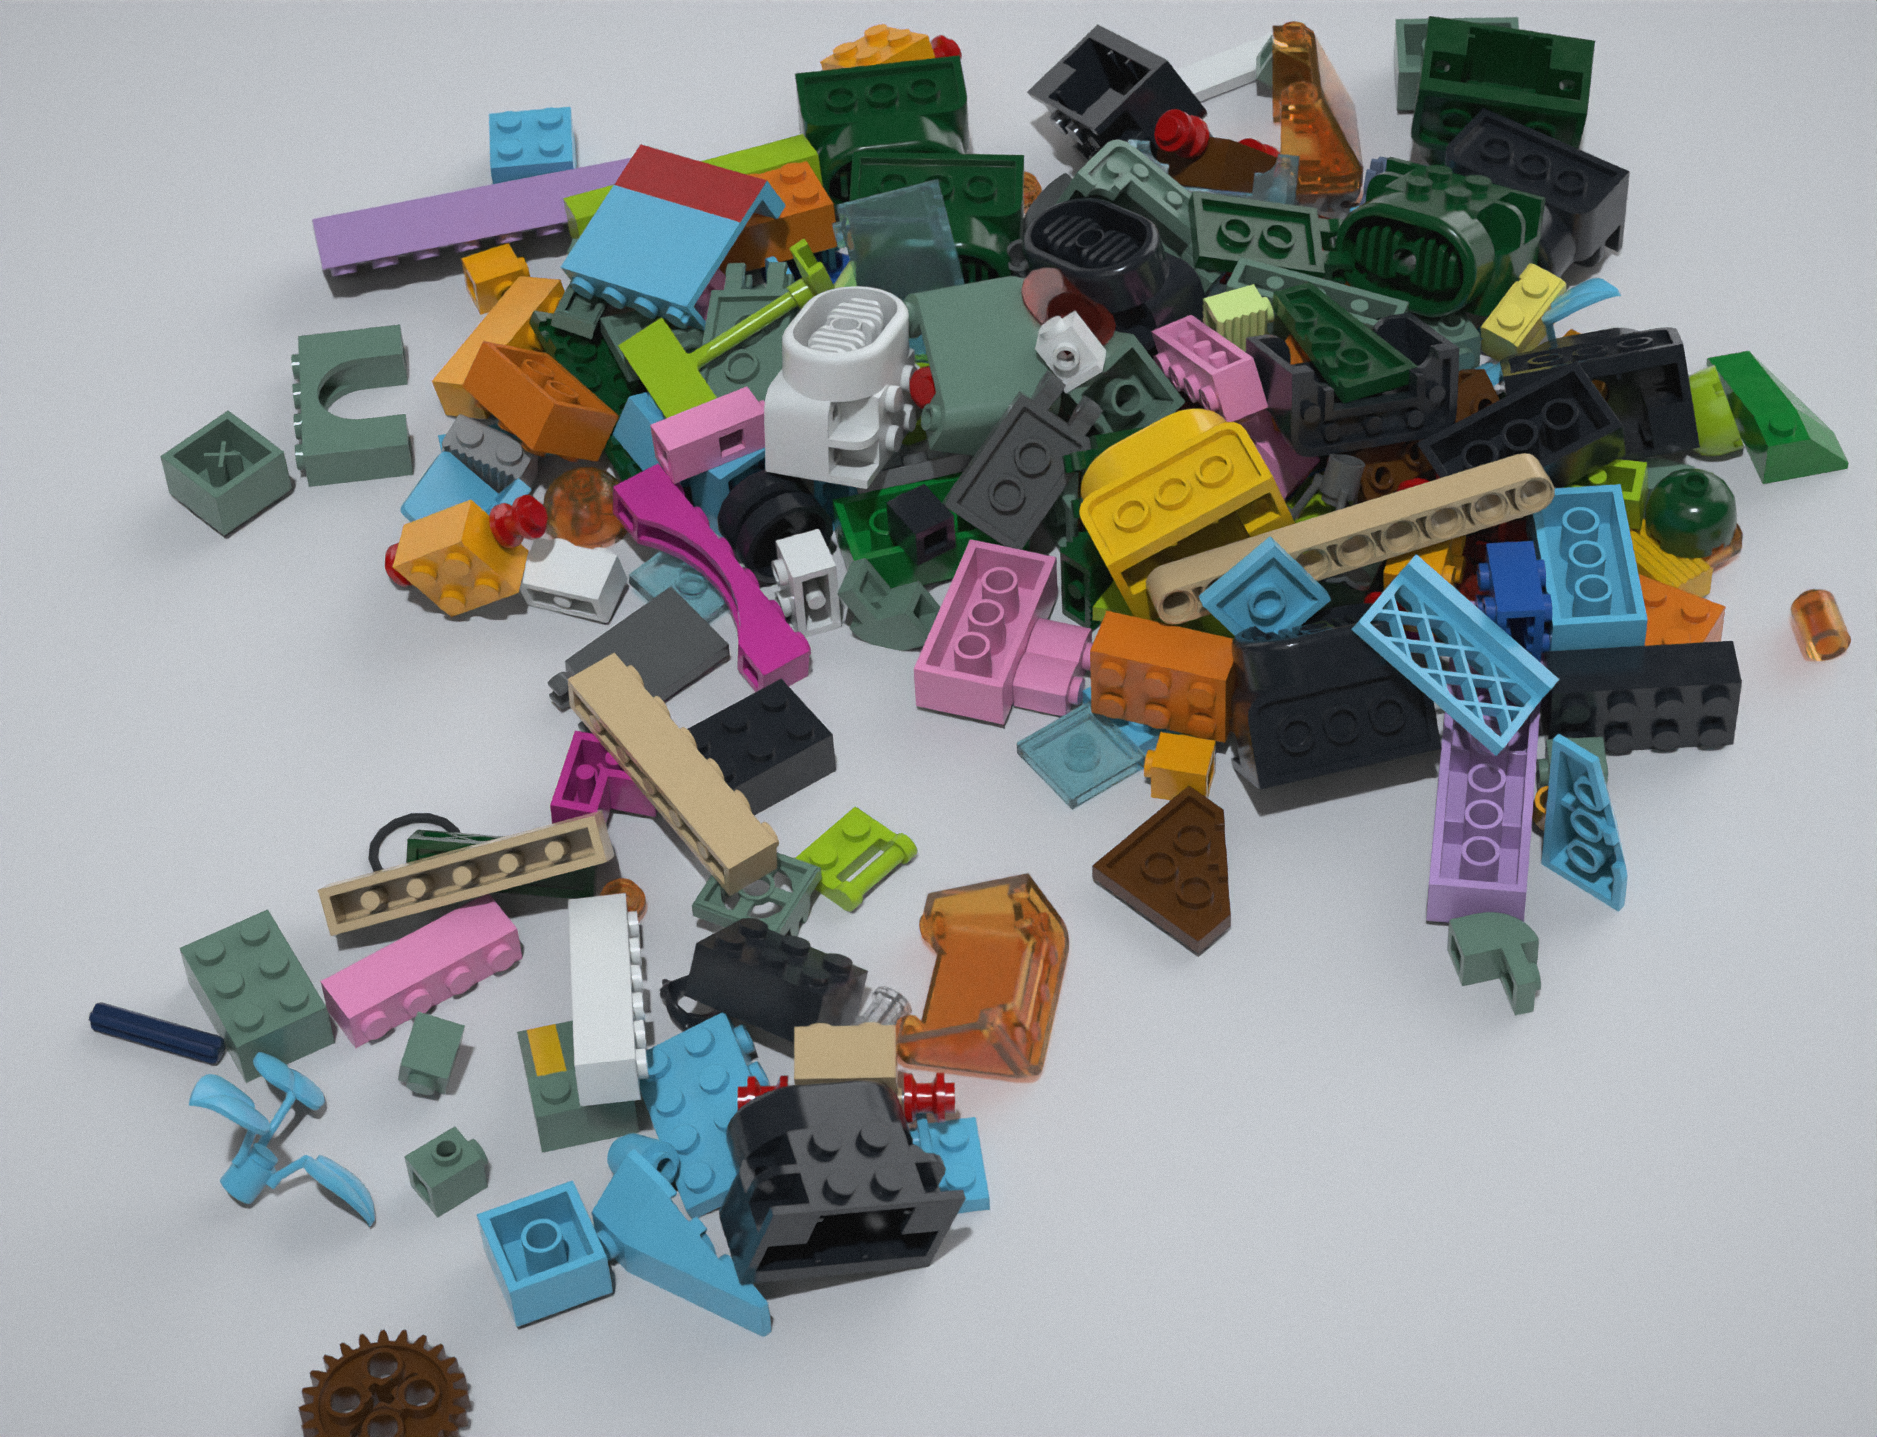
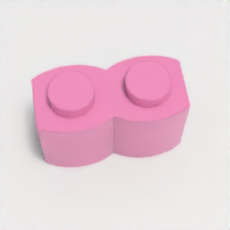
[1012,618,1093,717]

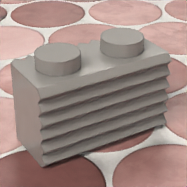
[442,414,539,493]

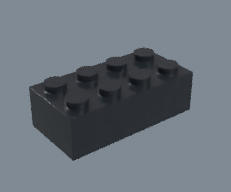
[1417,360,1625,538]
[1540,641,1742,752]

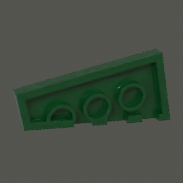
[1272,282,1418,404]

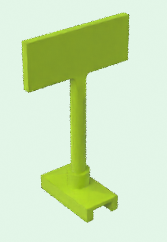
[618,239,835,418]

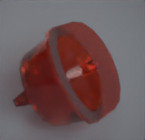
[1021,268,1116,355]

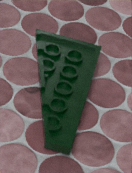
[529,310,688,500]

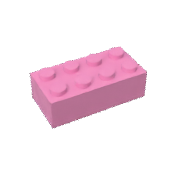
[914,539,1058,725]

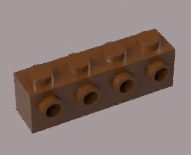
[1325,369,1500,506]

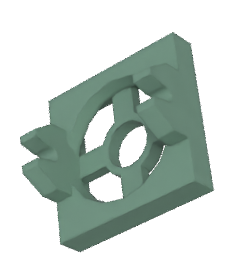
[691,852,822,936]

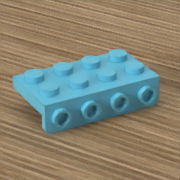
[639,1012,771,1219]

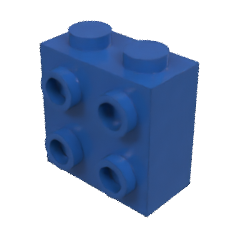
[1475,541,1552,663]

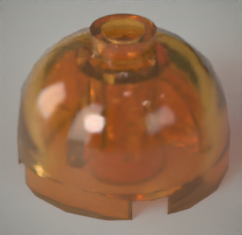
[543,467,628,549]

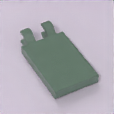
[699,262,798,401]

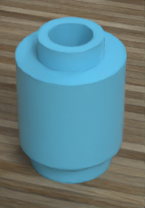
[607,1133,679,1184]

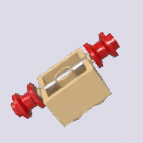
[738,1022,955,1124]

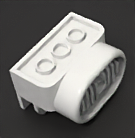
[764,286,923,489]

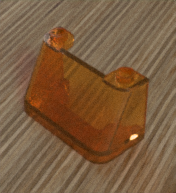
[1272,21,1363,195]
[895,873,1069,1079]

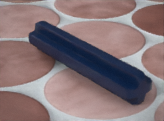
[89,1002,226,1064]

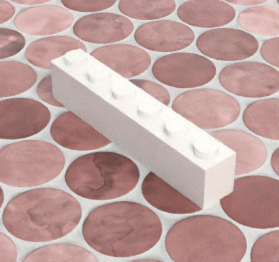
[568,893,649,1106]

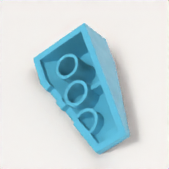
[1541,734,1628,912]
[592,1149,772,1337]

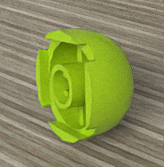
[1689,365,1745,456]

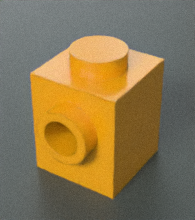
[461,243,530,315]
[1144,732,1216,800]

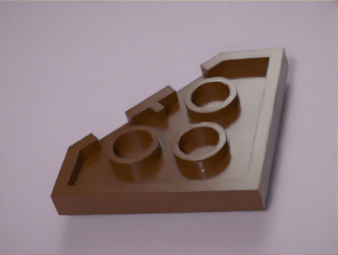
[1092,785,1231,954]

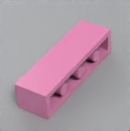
[320,894,523,1048]

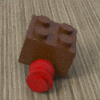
[1155,109,1282,201]

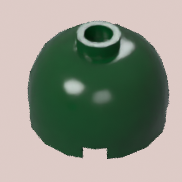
[1645,469,1737,558]

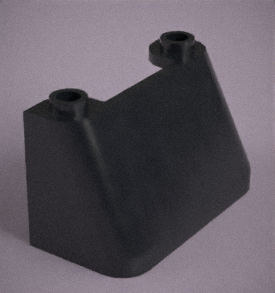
[1246,312,1460,457]

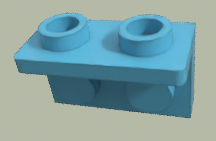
[909,1113,990,1214]

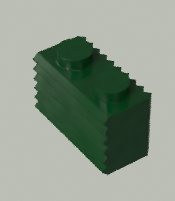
[1060,527,1114,630]

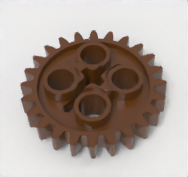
[299,1330,471,1437]

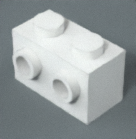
[771,529,841,638]
[520,538,628,623]

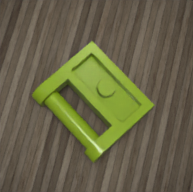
[795,806,918,912]

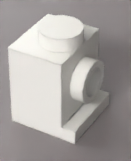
[1035,311,1107,393]

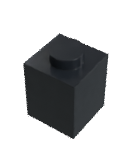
[886,484,956,566]

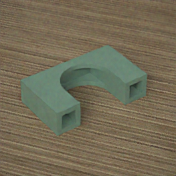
[291,324,413,487]

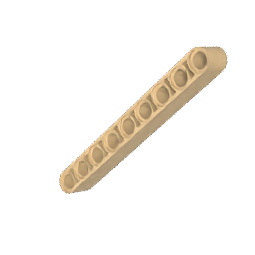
[1146,453,1555,624]

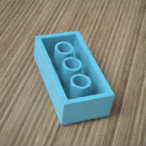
[1526,484,1648,651]

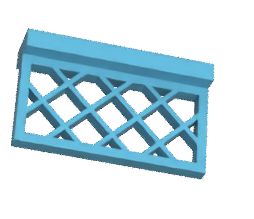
[1351,554,1559,756]

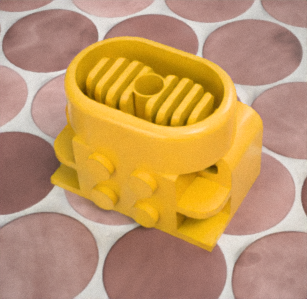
[1079,409,1295,621]

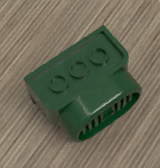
[1411,16,1595,166]
[795,55,970,220]
[850,152,1024,301]
[1336,157,1545,317]

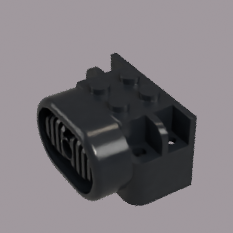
[1027,24,1213,163]
[1445,108,1630,278]
[1022,198,1206,360]
[1500,327,1700,462]
[1229,603,1442,790]
[719,1080,966,1285]

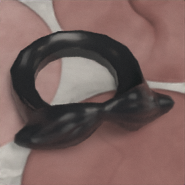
[660,975,721,1032]

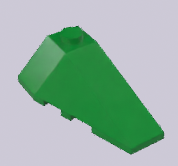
[1707,351,1849,484]

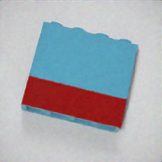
[560,144,786,331]

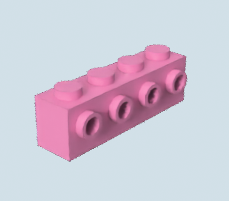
[1151,315,1268,424]

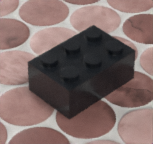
[688,678,836,815]
[684,918,868,1043]

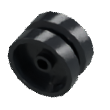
[717,469,833,583]

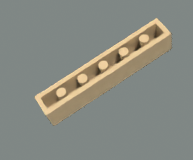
[568,653,779,896]
[318,810,614,936]

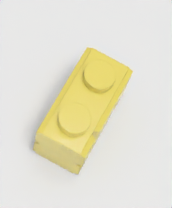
[1480,263,1567,362]

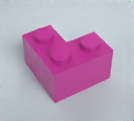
[550,731,658,824]

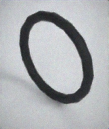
[368,813,461,872]

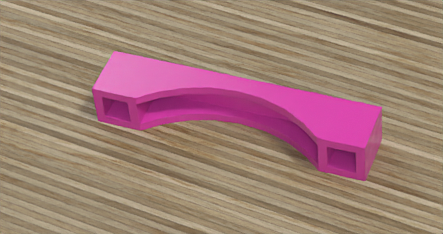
[613,464,811,692]

